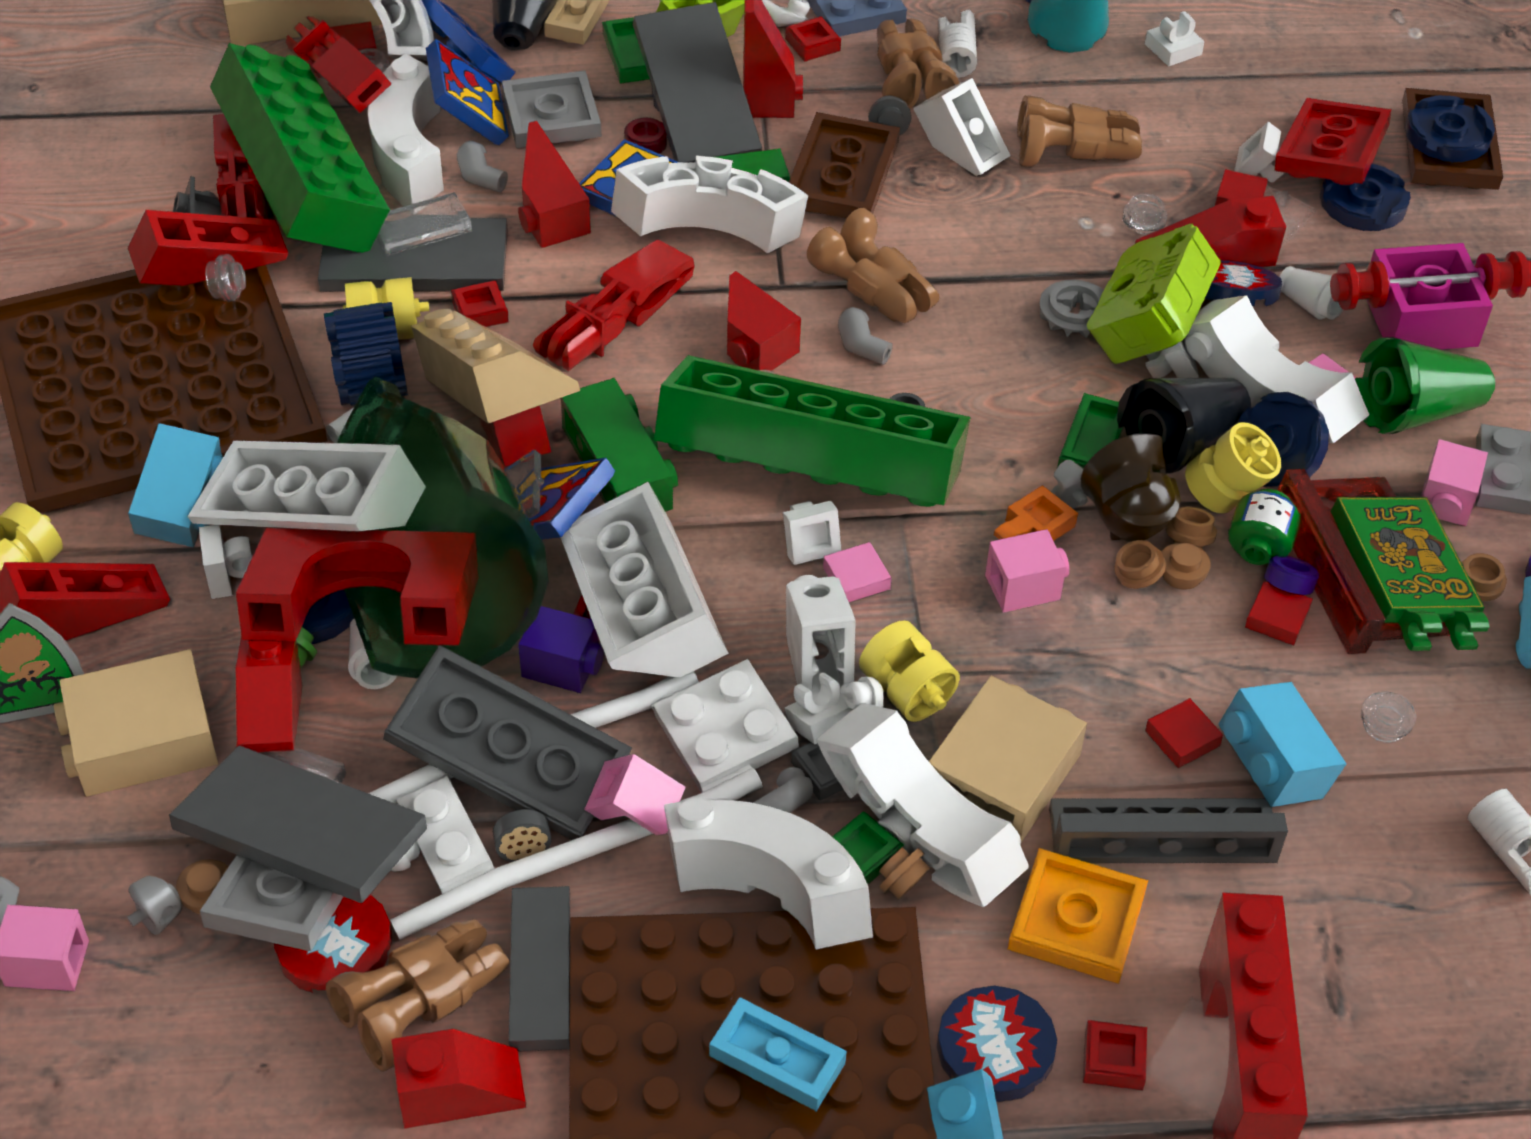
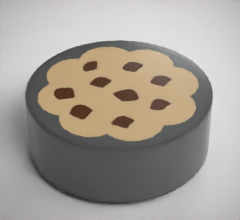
[493,809,552,862]

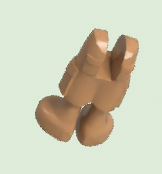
[877,18,959,109]
[1017,95,1142,167]
[807,208,940,324]
[326,919,510,1071]

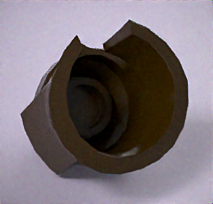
[1080,434,1181,542]

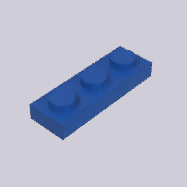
[422,0,516,83]

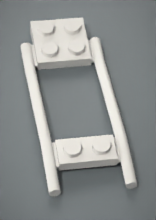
[368,659,799,940]

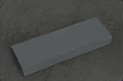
[509,886,570,1051]

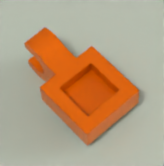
[994,485,1079,541]

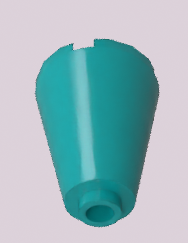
[1027,0,1109,53]

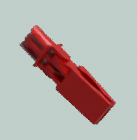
[286,16,392,113]
[213,114,268,219]
[533,239,695,372]

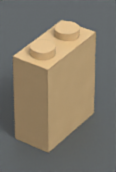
[54,649,218,797]
[929,675,1087,843]

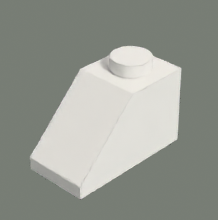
[913,78,1011,176]

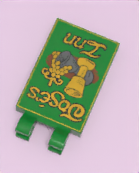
[1330,497,1490,651]

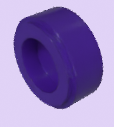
[1264,556,1319,595]

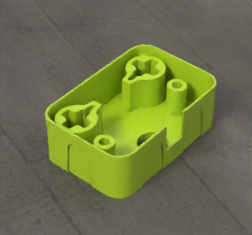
[1087,224,1221,364]

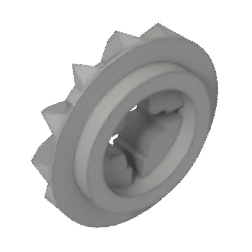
[1039,280,1104,338]

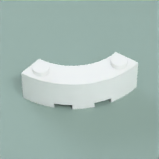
[369,0,435,61]
[368,54,444,212]
[611,156,808,254]
[1184,295,1369,443]
[816,703,1029,907]
[664,797,873,949]

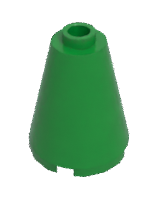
[1355,337,1496,434]

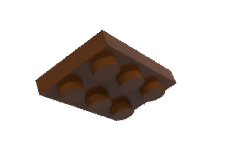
[1402,88,1503,190]
[789,112,900,219]

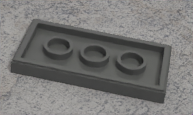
[633,2,762,163]
[318,218,508,291]
[383,645,632,840]
[169,746,427,903]

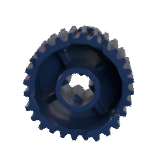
[324,302,408,406]

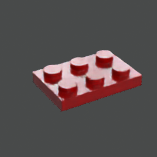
[1275,98,1392,185]

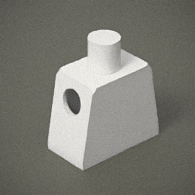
[786,575,856,695]

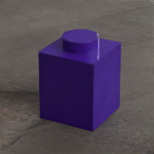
[518,605,604,693]

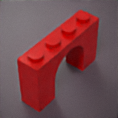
[236,528,479,646]
[1199,892,1308,1139]

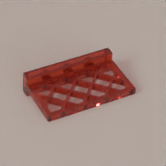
[1277,469,1450,654]

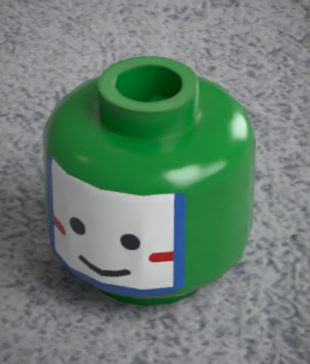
[1228,489,1300,565]

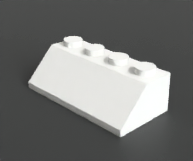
[187,441,426,531]
[560,482,729,678]

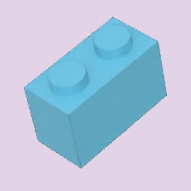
[128,423,223,548]
[1218,682,1347,807]

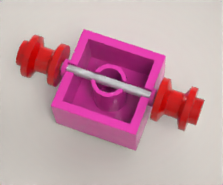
[1330,243,1531,349]

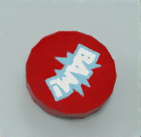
[274,894,392,993]

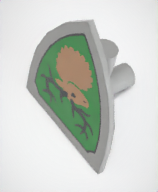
[0,603,84,723]

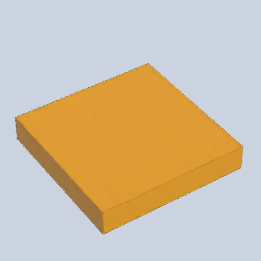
[1007,848,1149,984]

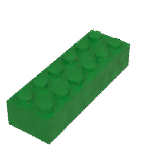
[210,43,390,253]
[654,355,971,507]

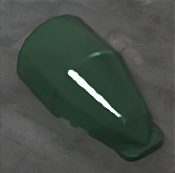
[337,376,549,679]

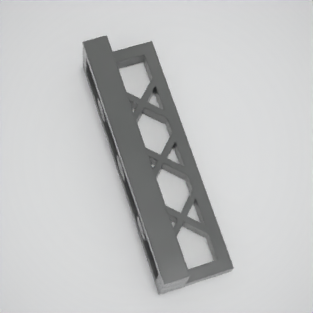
[1049,798,1288,863]

